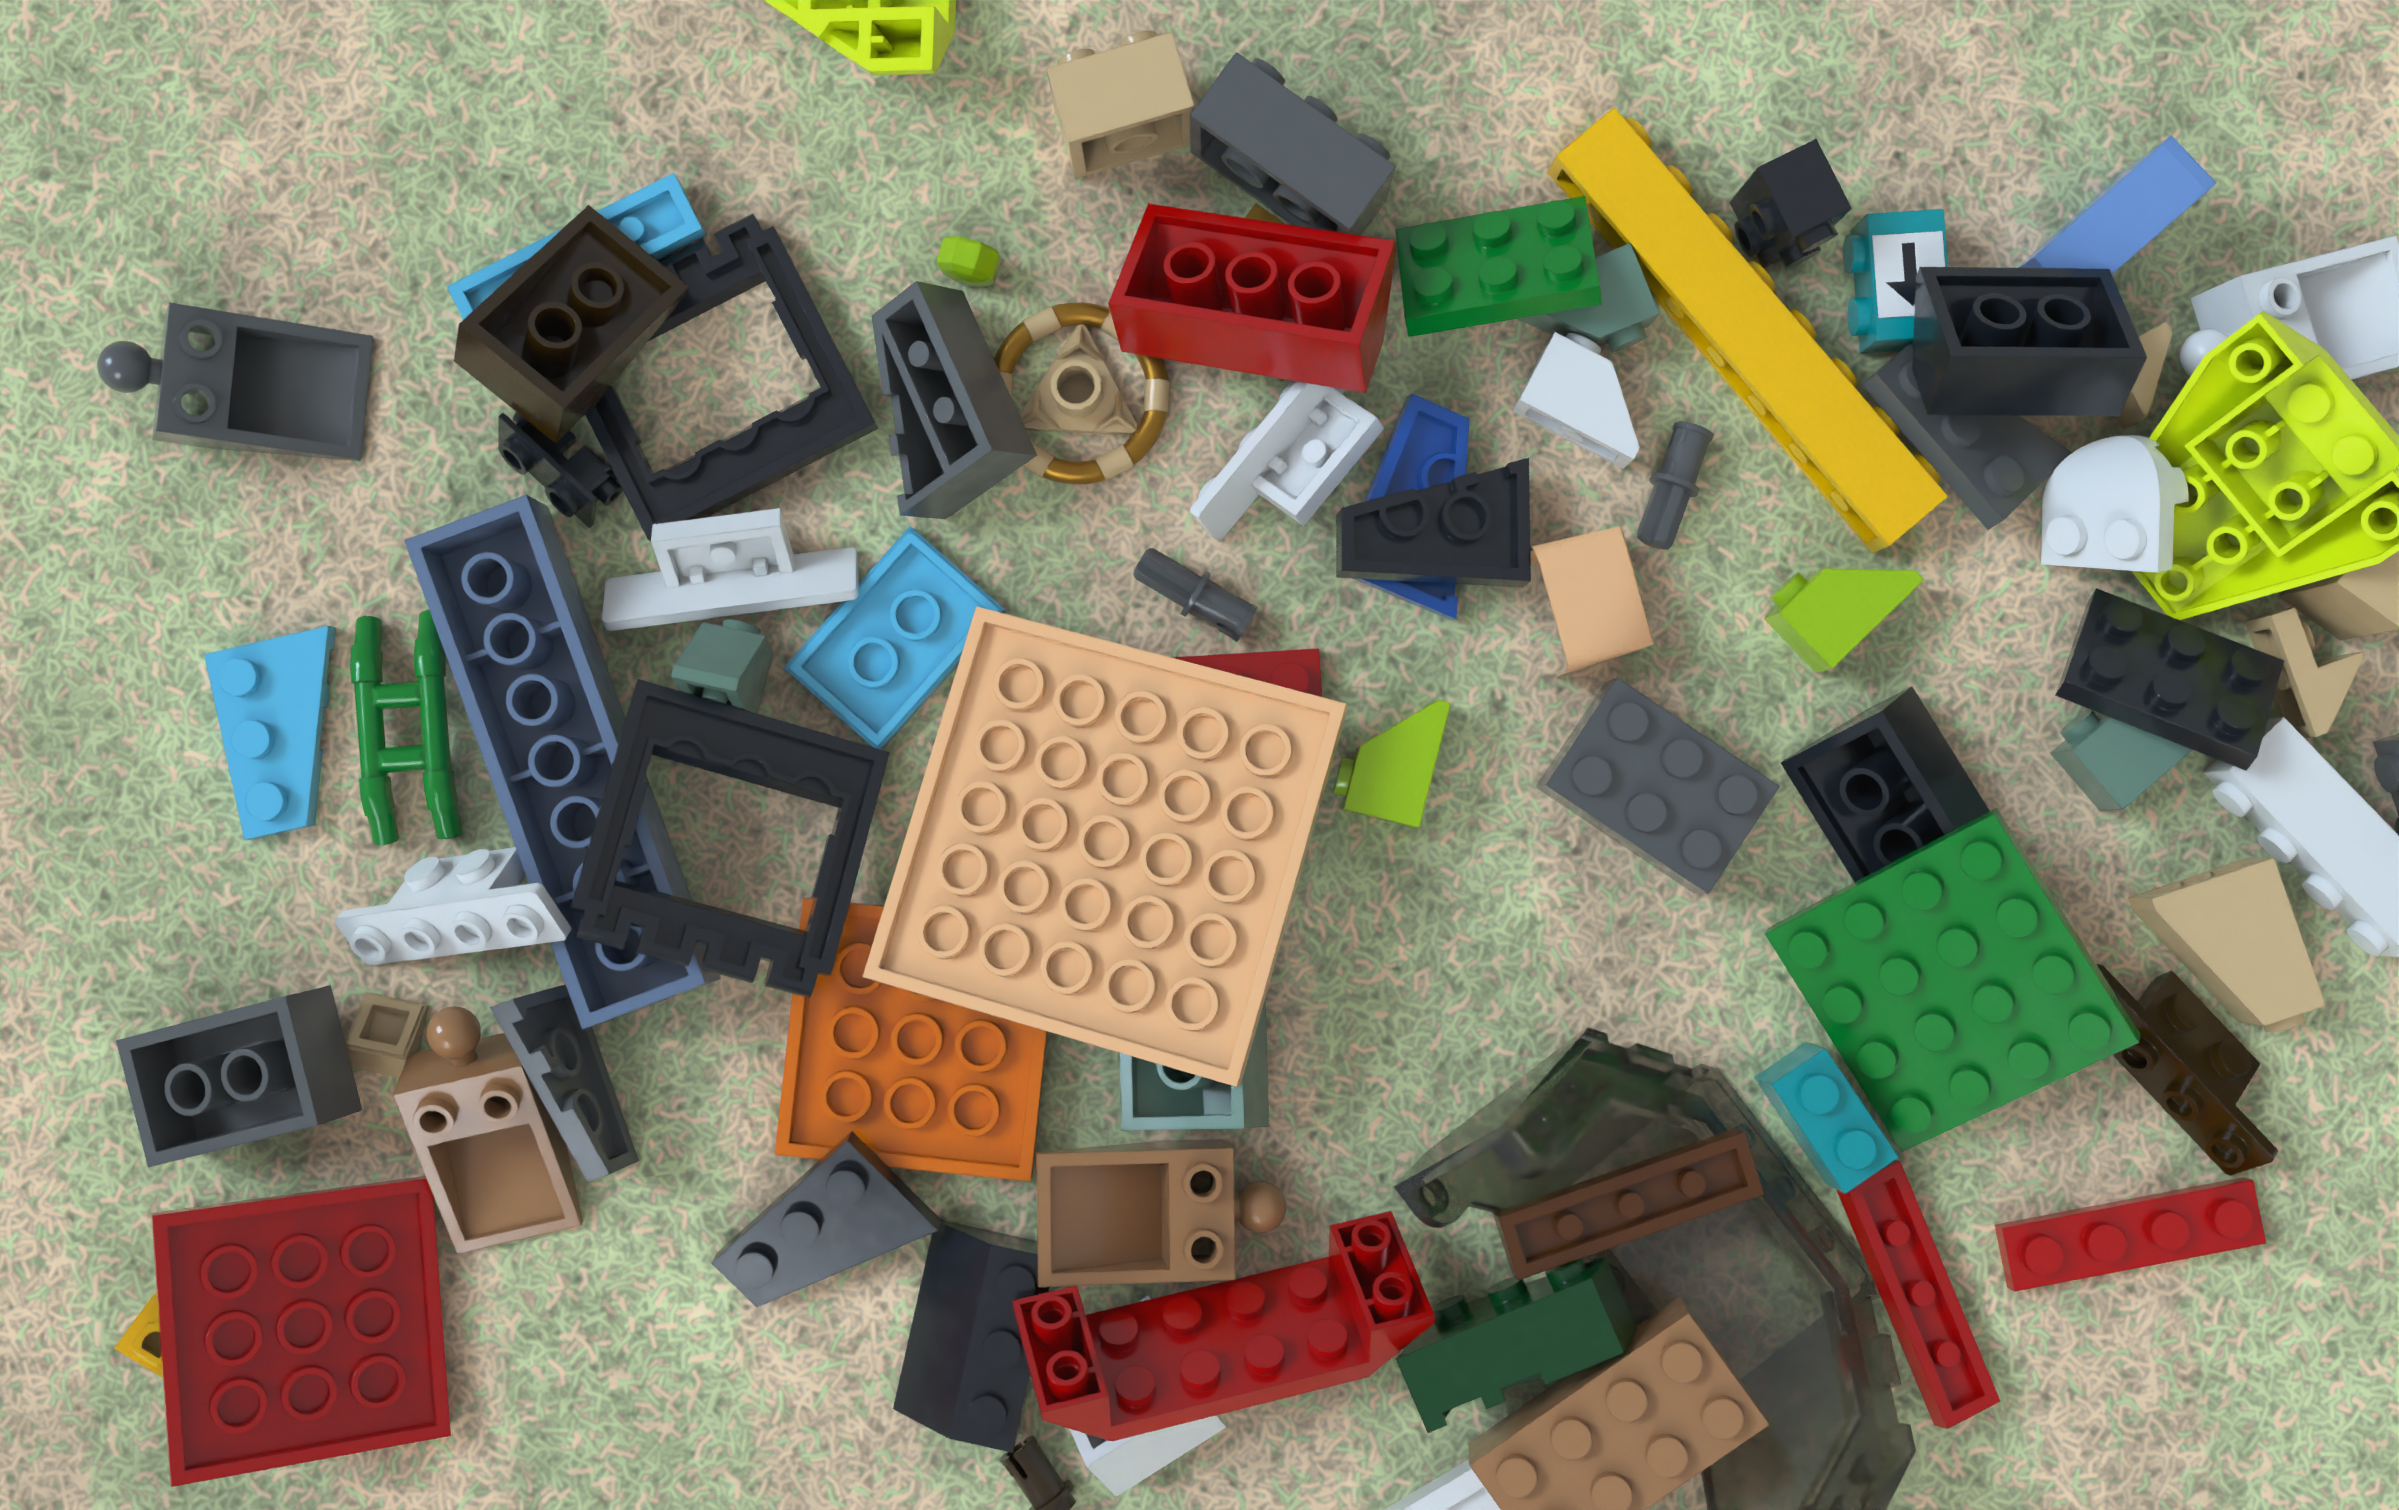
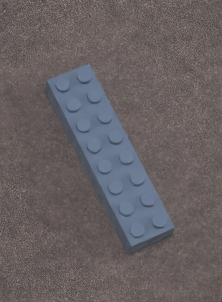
[404,495,721,1029]

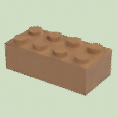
[1468,1296,1769,1510]

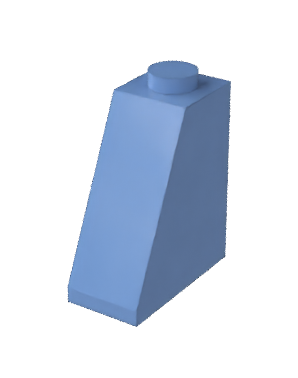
[2018,135,2216,274]

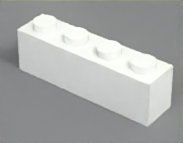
[2203,717,2399,957]

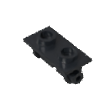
[498,412,623,528]

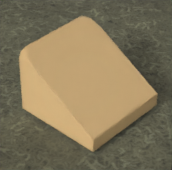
[345,992,428,1078]

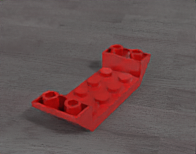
[1012,1211,1435,1441]

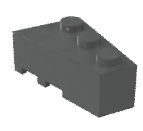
[871,281,1037,519]

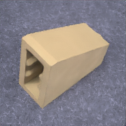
[2128,858,2326,1032]

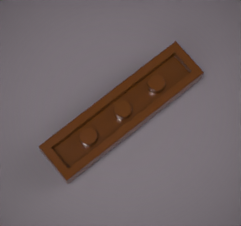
[1493,1128,1764,1281]

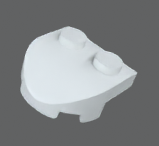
[2041,435,2189,573]

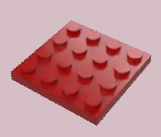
[151,1176,451,1487]

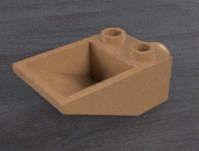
[393,1006,583,1254]
[1036,1139,1286,1287]

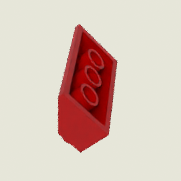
[1108,203,1396,393]

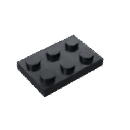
[2055,588,2284,771]

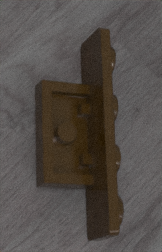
[2096,964,2278,1175]

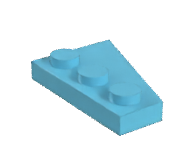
[204,626,336,840]

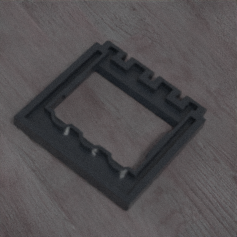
[585,213,879,542]
[570,679,890,998]

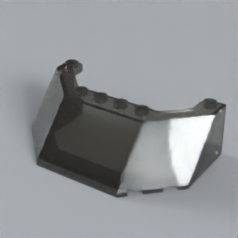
[1394,1027,1916,1510]

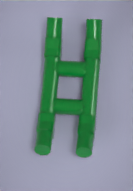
[350,610,462,845]

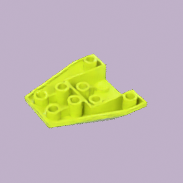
[2132,311,2399,620]

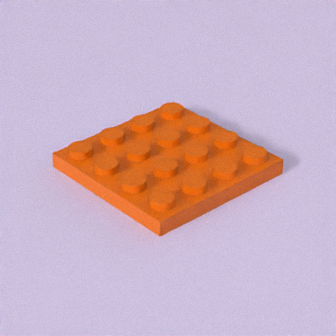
[775,898,1048,1182]

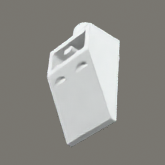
[2180,236,2399,381]

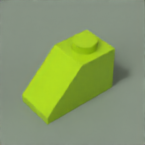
[1764,568,1925,673]
[1333,700,1451,828]

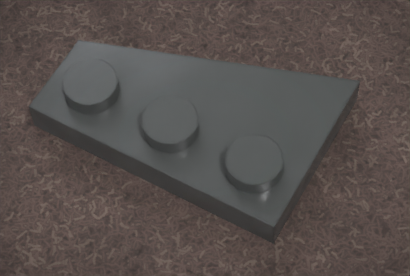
[1862,341,2072,530]

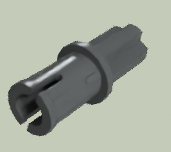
[1637,421,1714,550]
[1133,548,1258,642]

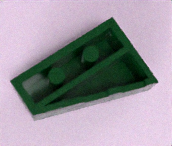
[1396,1257,1637,1433]

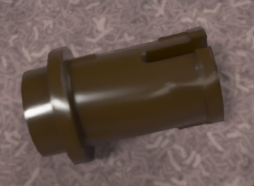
[999,1435,1076,1510]

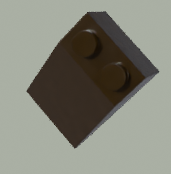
[454,205,689,443]

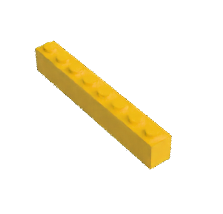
[1547,107,1948,554]

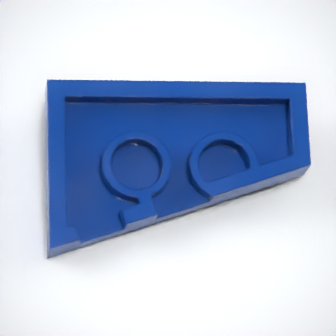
[1352,394,1470,620]

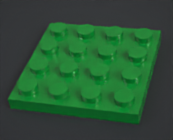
[1765,808,2140,1152]

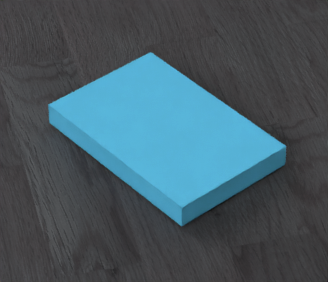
[784,526,1006,750]

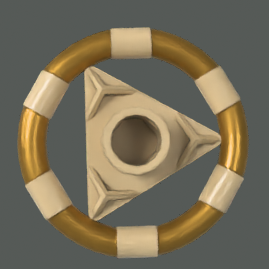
[994,302,1170,484]

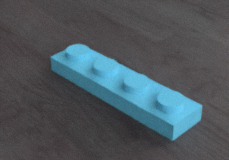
[447,173,707,320]

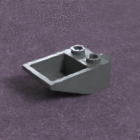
[97,302,373,461]

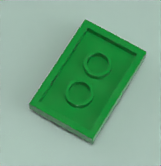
[1396,196,1602,337]

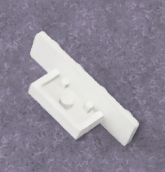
[1190,381,1384,541]
[602,508,859,631]
[334,847,571,965]

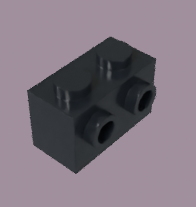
[1729,139,1852,269]

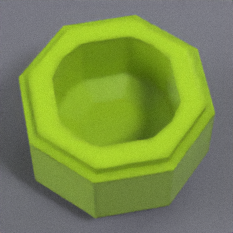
[936,236,1002,286]

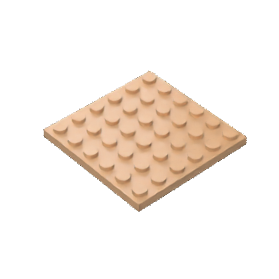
[863,606,1348,1088]

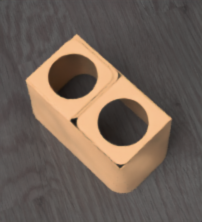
[1530,526,1654,678]

